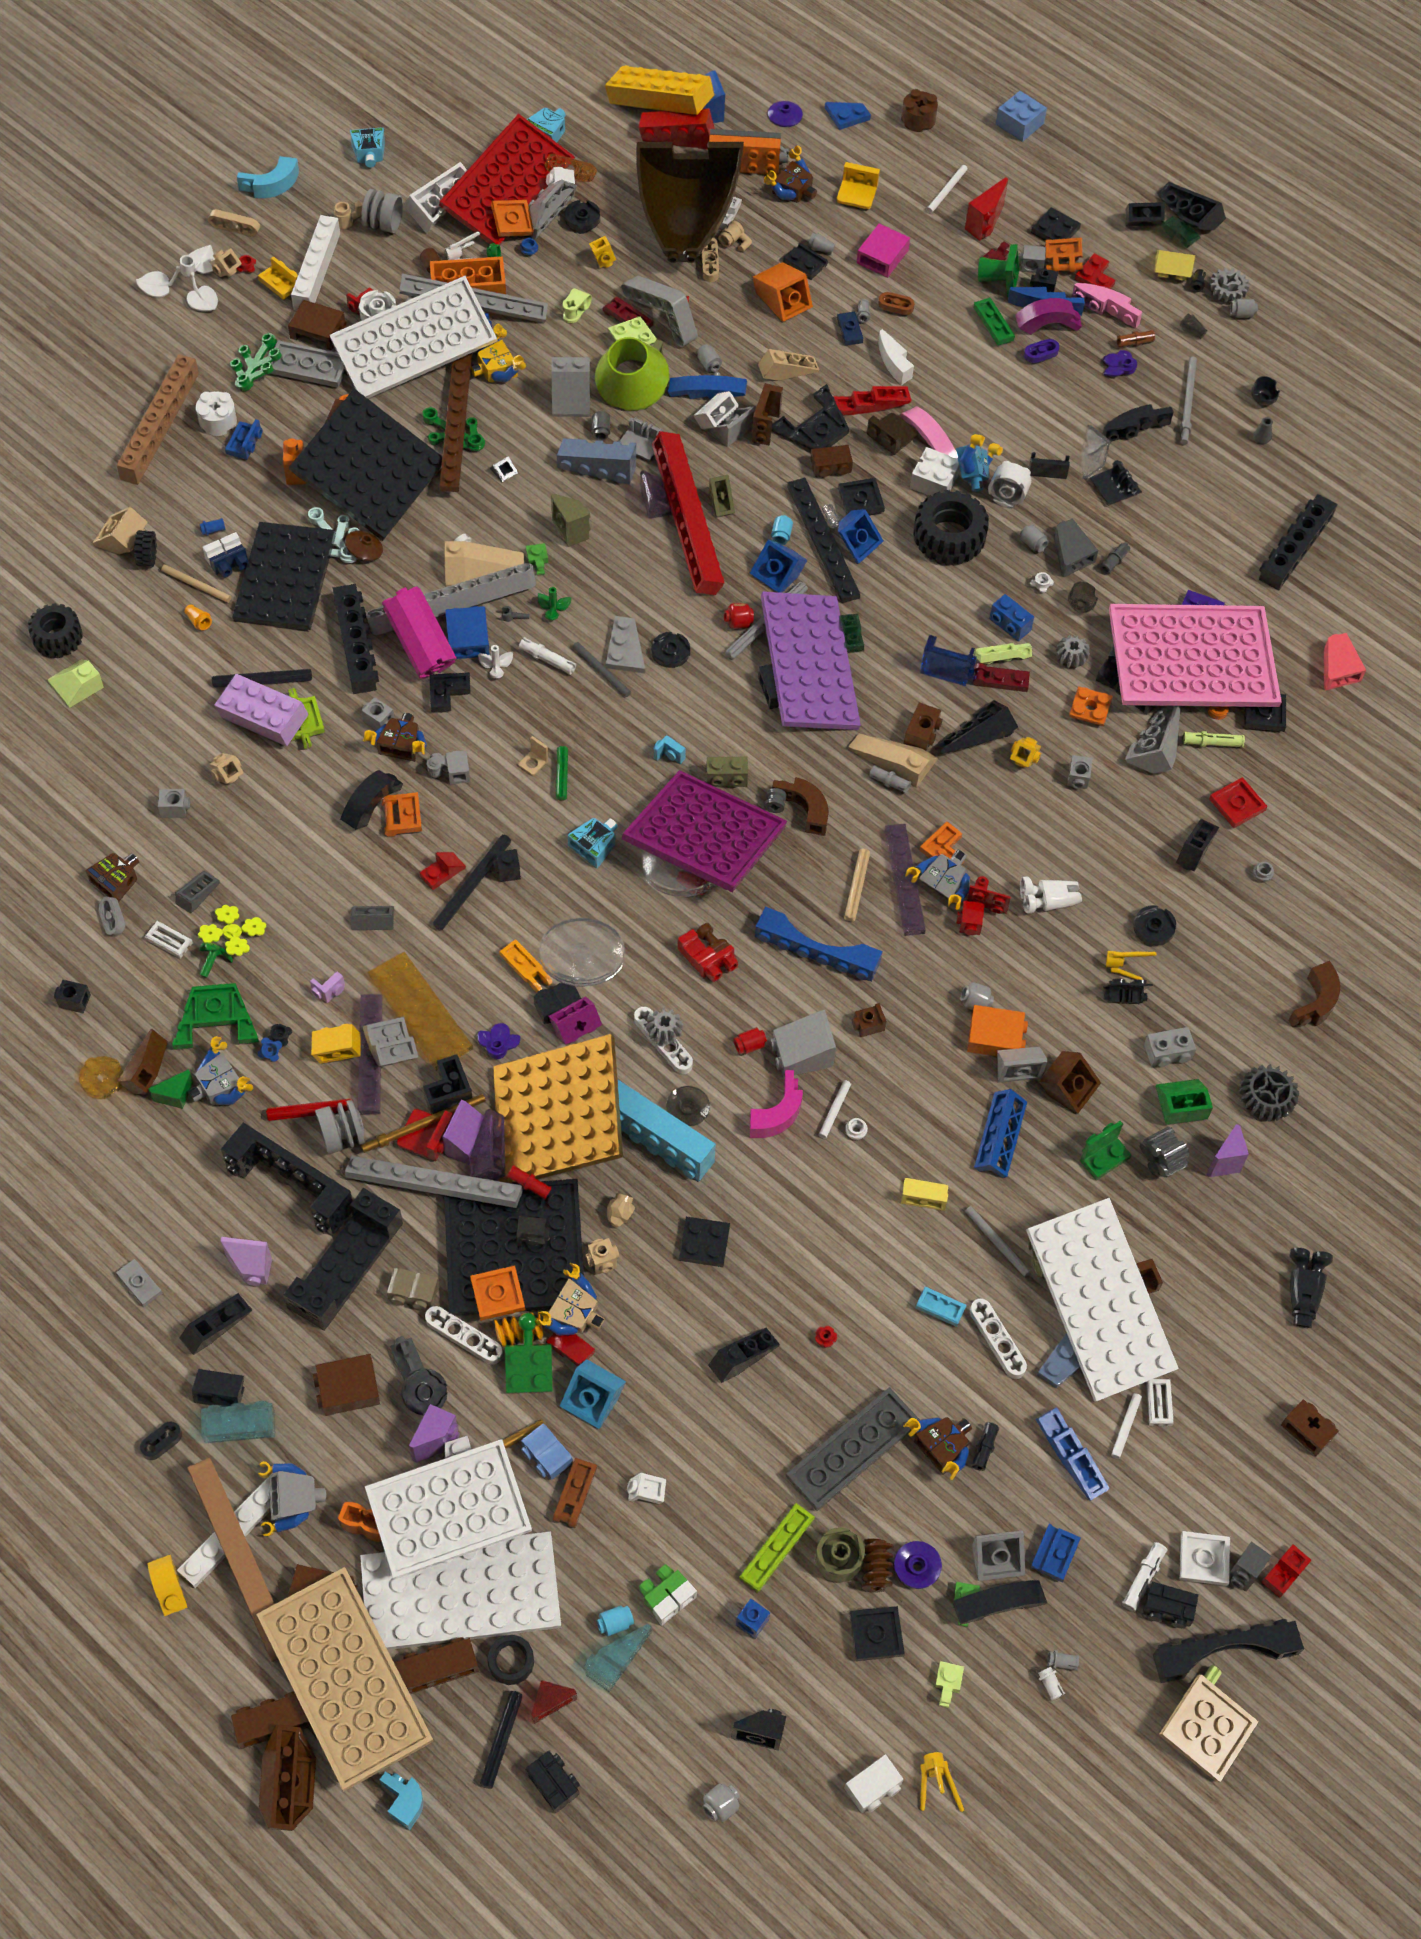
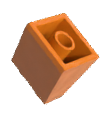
[753,262,813,322]

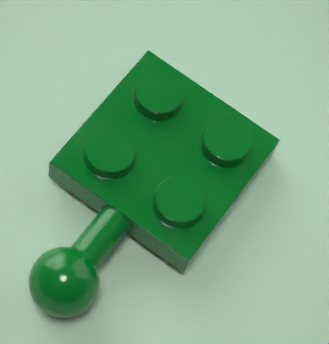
[505,1313,553,1393]

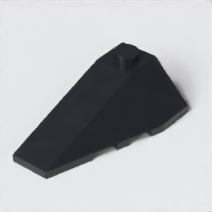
[934,700,1018,754]

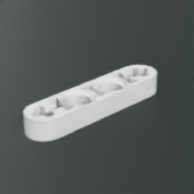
[634,1007,693,1074]
[970,1299,1027,1379]
[425,1306,503,1365]

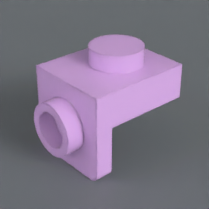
[310,972,345,1003]

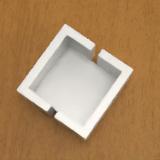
[910,447,960,496]

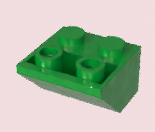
[1156,1079,1213,1125]

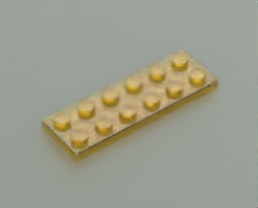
[368,951,473,1071]

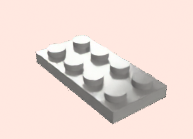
[270,340,346,388]

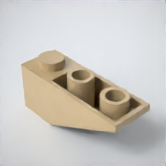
[758,349,819,381]

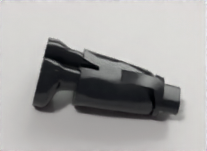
[1289,1247,1333,1328]

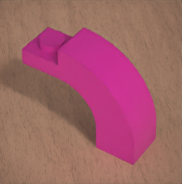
[750,1070,803,1138]

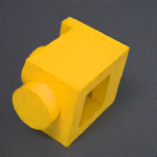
[589,236,616,268]

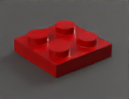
[1209,777,1268,828]

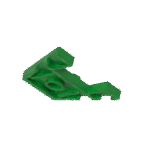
[172,983,259,1049]

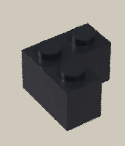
[423,1054,472,1114]

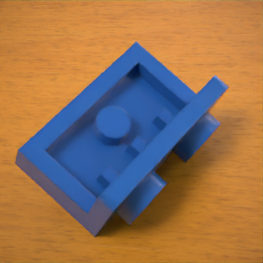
[225,419,263,460]

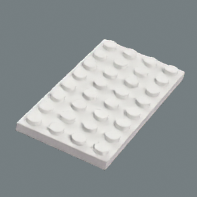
[330,276,497,398]
[1026,1198,1179,1402]
[360,1531,561,1650]

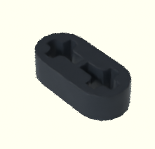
[140,1421,182,1460]

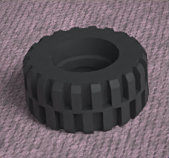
[913,490,989,565]

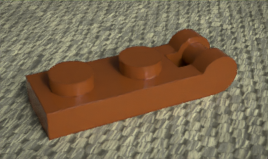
[553,1458,597,1528]

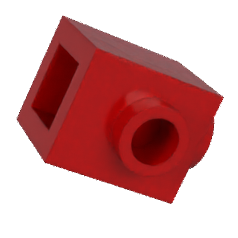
[956,901,985,936]

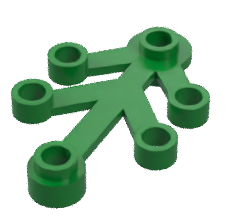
[230,333,282,391]
[422,407,485,451]

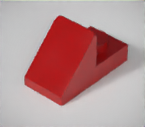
[420,852,466,890]

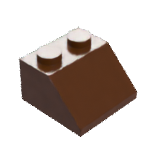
[1039,1051,1101,1114]

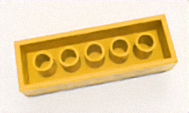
[605,65,715,115]

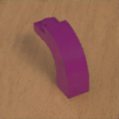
[1015,298,1082,335]

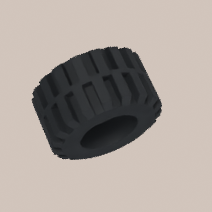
[28,603,83,658]

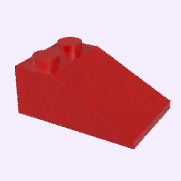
[965,177,1008,241]

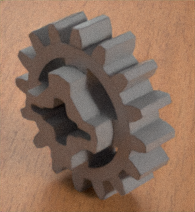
[1209,268,1250,303]

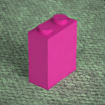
[856,224,910,278]

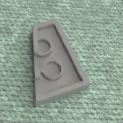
[606,616,645,673]

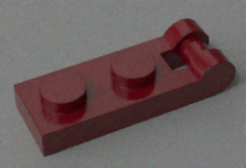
[602,297,653,329]
[973,663,1030,692]

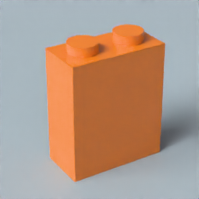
[967,1005,1028,1057]

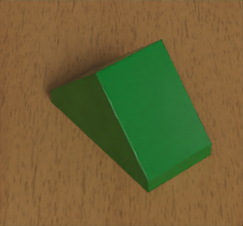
[148,1069,194,1109]

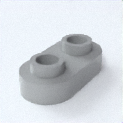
[99,897,125,936]

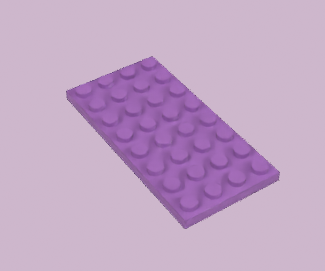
[761,592,861,730]

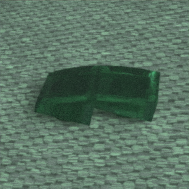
[1161,216,1201,249]
[839,614,864,653]

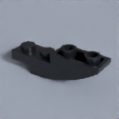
[1101,404,1174,443]

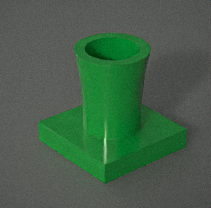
[978,244,1020,297]

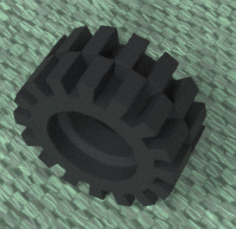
[134,530,157,567]

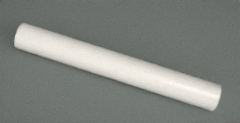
[818,1080,851,1139]
[1111,1393,1142,1459]

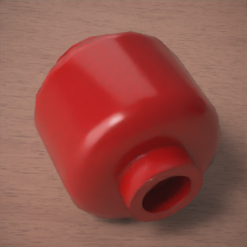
[724,603,754,629]

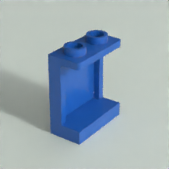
[445,606,490,659]

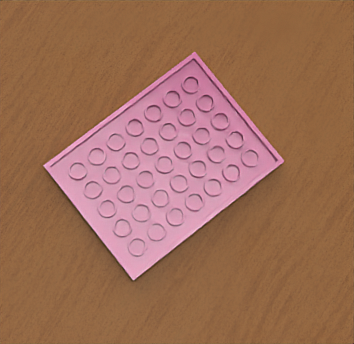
[1109,604,1282,707]

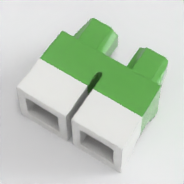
[639,1564,697,1626]

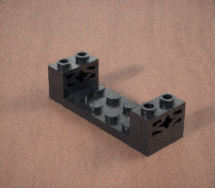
[221,1122,353,1236]
[283,1188,403,1331]

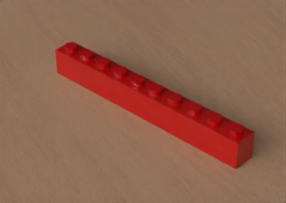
[652,431,724,595]

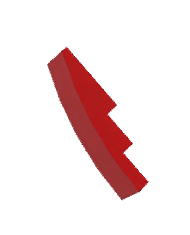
[833,386,912,415]

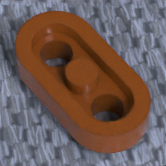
[878,292,915,315]

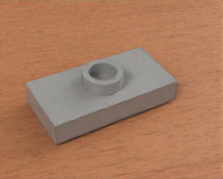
[116,1259,163,1307]

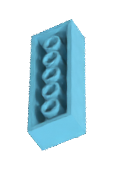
[618,1080,716,1182]

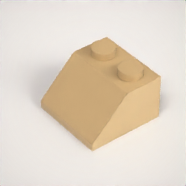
[92,507,147,555]

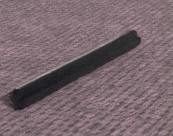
[212,669,312,688]

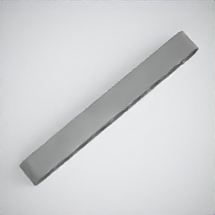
[366,563,536,635]

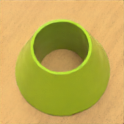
[595,337,669,411]

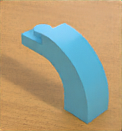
[237,156,299,198]

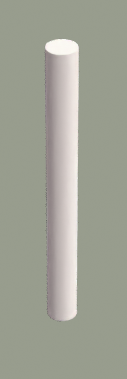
[926,165,968,214]

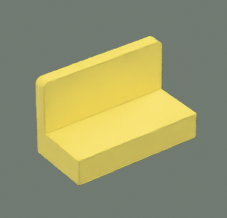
[901,1178,948,1211]

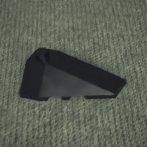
[1157,182,1226,230]

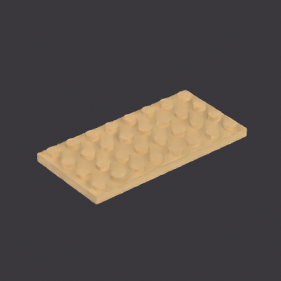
[256,1567,434,1792]

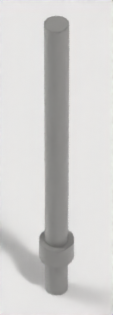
[1180,357,1197,445]

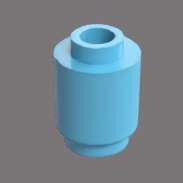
[771,515,793,545]
[596,1605,634,1637]

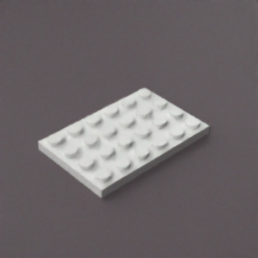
[365,1439,532,1579]

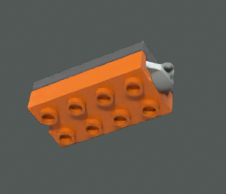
[709,129,789,175]

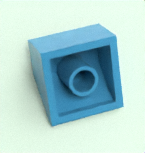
[560,1359,626,1429]

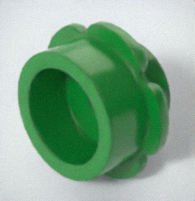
[486,243,501,257]

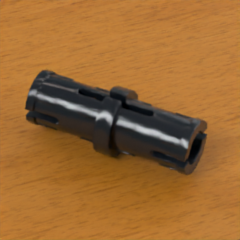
[971,1422,999,1471]

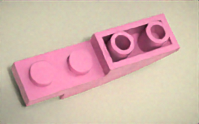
[1072,283,1142,329]

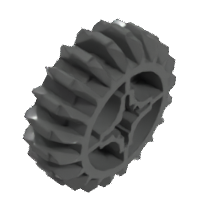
[1240,1064,1299,1121]

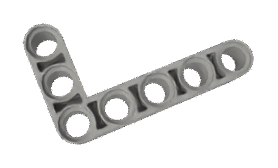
[621,276,698,347]

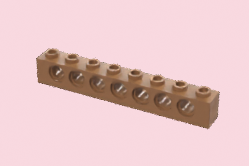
[117,354,199,485]

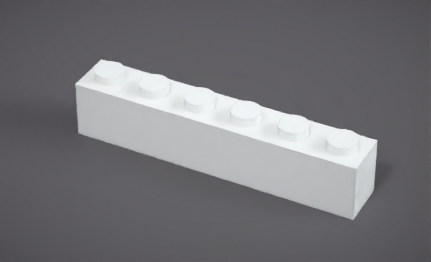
[291,215,340,311]

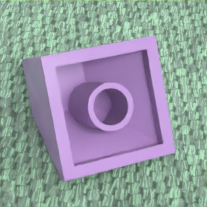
[221,1237,272,1286]

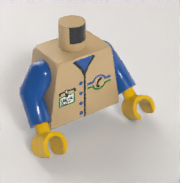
[535,1263,605,1336]

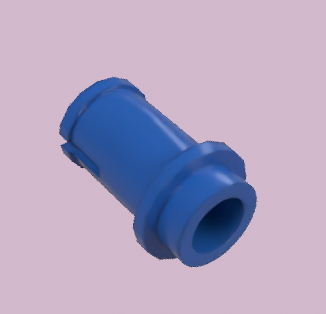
[199,518,226,536]

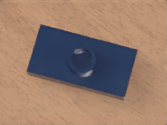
[837,311,863,346]

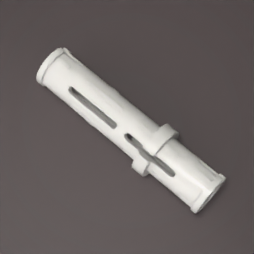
[519,637,576,675]
[1122,1542,1168,1612]

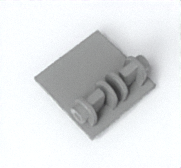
[619,417,664,461]

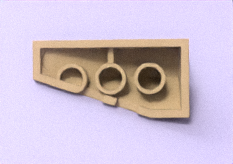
[445,541,524,587]
[848,733,938,788]

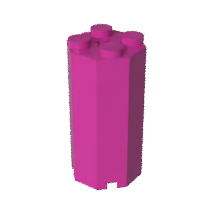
[382,586,457,679]

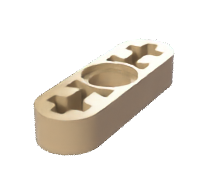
[208,209,260,237]
[701,238,719,282]

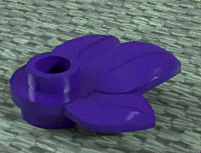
[1103,350,1137,377]
[478,1023,520,1059]

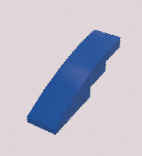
[1008,287,1085,316]
[668,375,747,400]
[1035,1407,1110,1501]

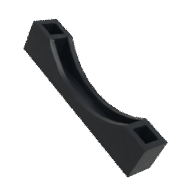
[1153,1619,1304,1683]

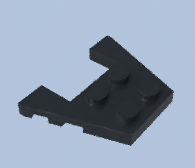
[772,384,850,449]

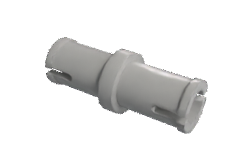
[869,765,911,793]

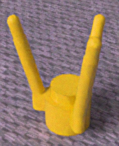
[1106,951,1157,980]
[920,1752,964,1812]

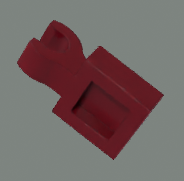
[983,241,1010,260]

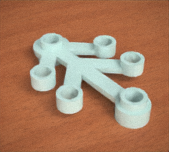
[308,507,360,563]

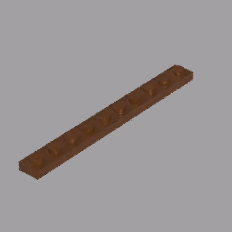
[440,353,472,492]

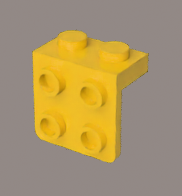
[837,162,880,209]

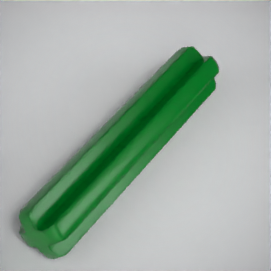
[556,746,568,801]

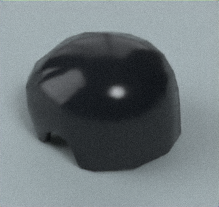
[1251,376,1280,406]

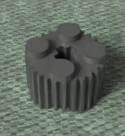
[1140,1127,1190,1178]

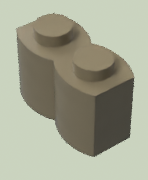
[387,1268,439,1310]

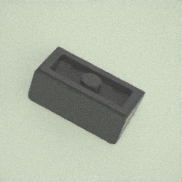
[350,906,394,930]

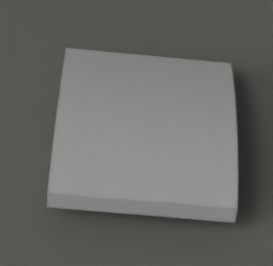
[362,1017,418,1066]

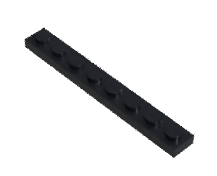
[787,478,860,603]

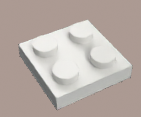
[1180,1531,1230,1586]

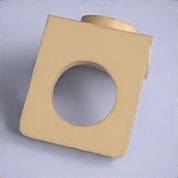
[519,736,548,776]

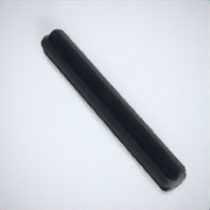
[480,1691,522,1789]

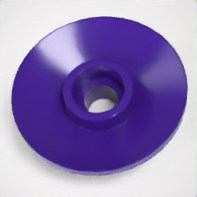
[768,101,803,127]
[894,1541,942,1589]

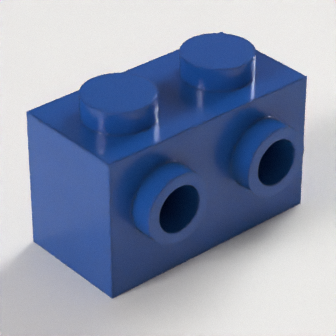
[989,594,1034,642]

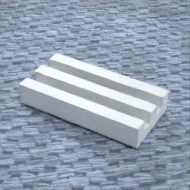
[145,921,193,959]
[1146,1379,1174,1426]

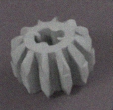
[1056,635,1090,668]
[646,1007,683,1045]

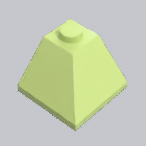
[47,659,104,708]

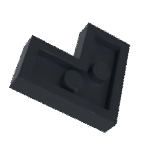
[429,672,471,712]

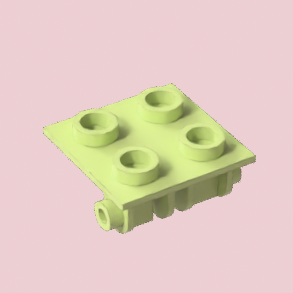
[608,316,656,345]

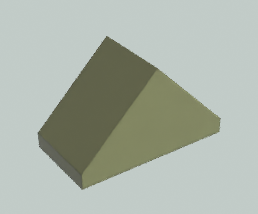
[709,475,735,517]

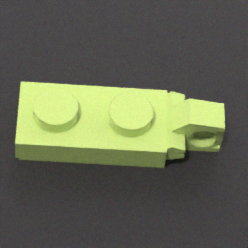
[975,643,1032,664]

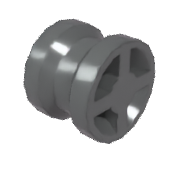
[764,788,786,813]

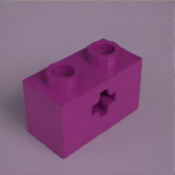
[549,996,602,1045]

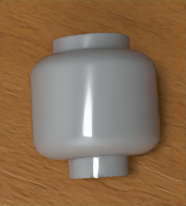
[960,982,994,1010]
[702,1784,740,1822]

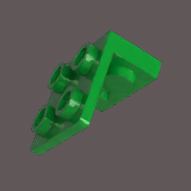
[1080,1121,1131,1181]

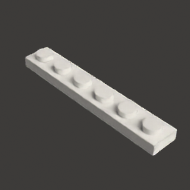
[177,1473,273,1588]

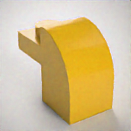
[147,1554,188,1616]

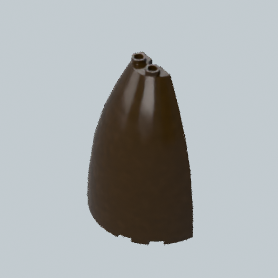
[636,142,744,263]

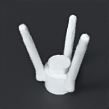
[445,232,480,260]

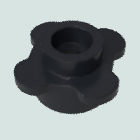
[268,1024,292,1046]

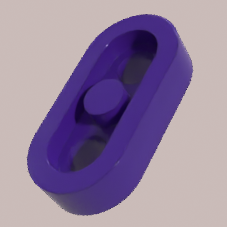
[1024,339,1060,363]

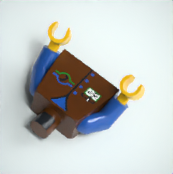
[764,145,817,203]
[363,713,427,762]
[903,1417,972,1480]

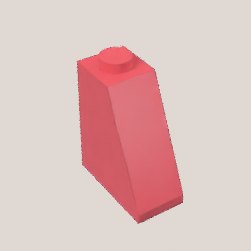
[1324,633,1366,691]

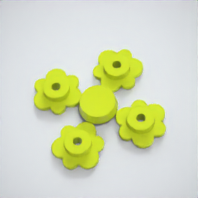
[198,905,266,956]

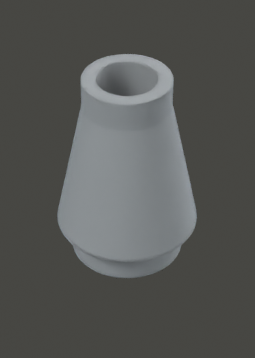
[808,233,835,254]

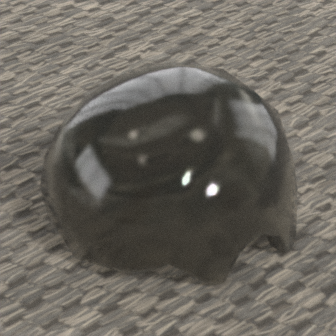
[1068,581,1098,613]

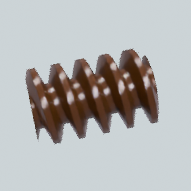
[862,1538,894,1593]

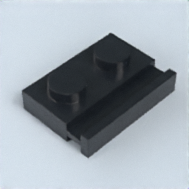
[783,243,828,280]

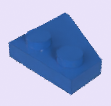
[825,102,871,130]

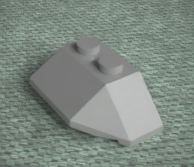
[528,179,577,240]

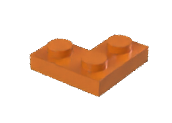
[919,821,964,865]

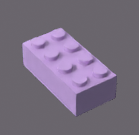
[214,674,309,746]

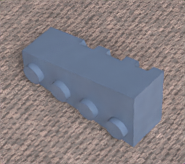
[557,438,636,485]

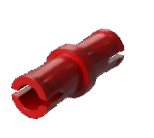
[506,1165,552,1200]

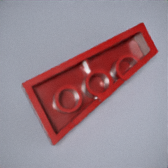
[638,109,715,150]

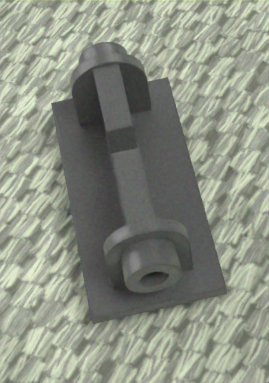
[390,1336,424,1381]

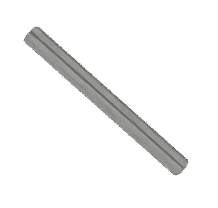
[725,582,808,659]

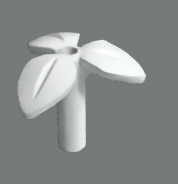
[478,645,513,678]

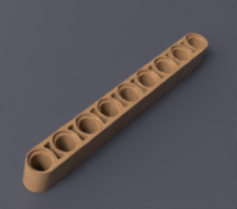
[187,1457,278,1662]

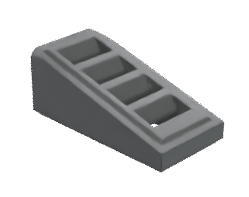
[175,871,220,913]

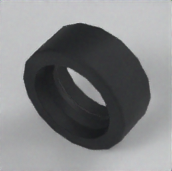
[488,1635,534,1685]

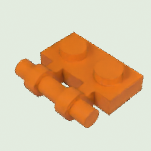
[1046,238,1083,273]

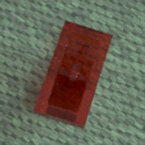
[531,1680,577,1724]

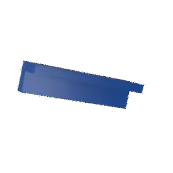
[974,1089,1027,1178]

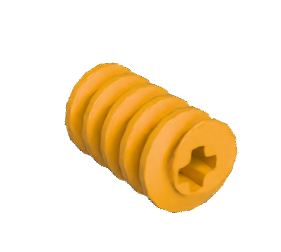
[494,1312,543,1348]

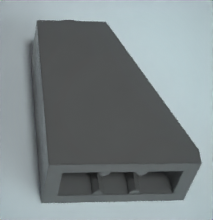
[1054,518,1098,577]

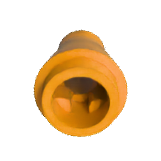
[184,604,212,630]

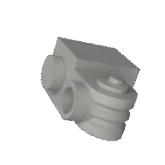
[427,751,470,785]

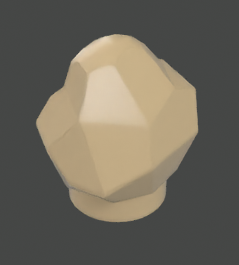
[607,1193,635,1227]

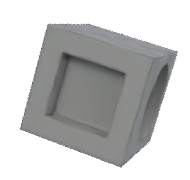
[1019,245,1046,273]
[361,697,394,730]
[1067,755,1093,789]
[158,789,190,818]

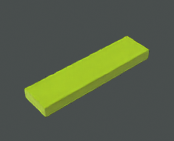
[739,1503,815,1593]

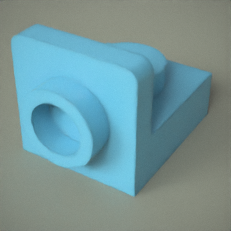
[653,735,686,764]

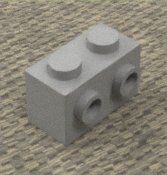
[1144,1027,1196,1067]

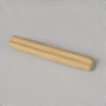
[844,848,870,922]

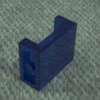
[920,635,977,686]

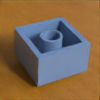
[996,91,1047,142]

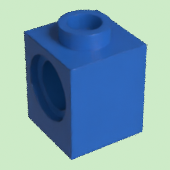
[736,1598,770,1639]

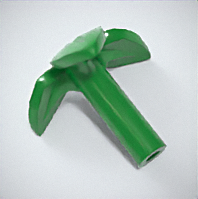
[538,587,572,620]
[199,942,233,978]

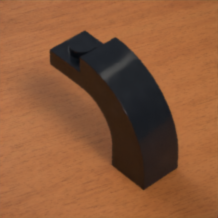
[340,770,403,830]

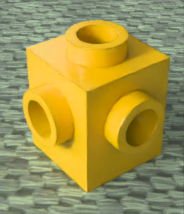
[1010,737,1041,768]

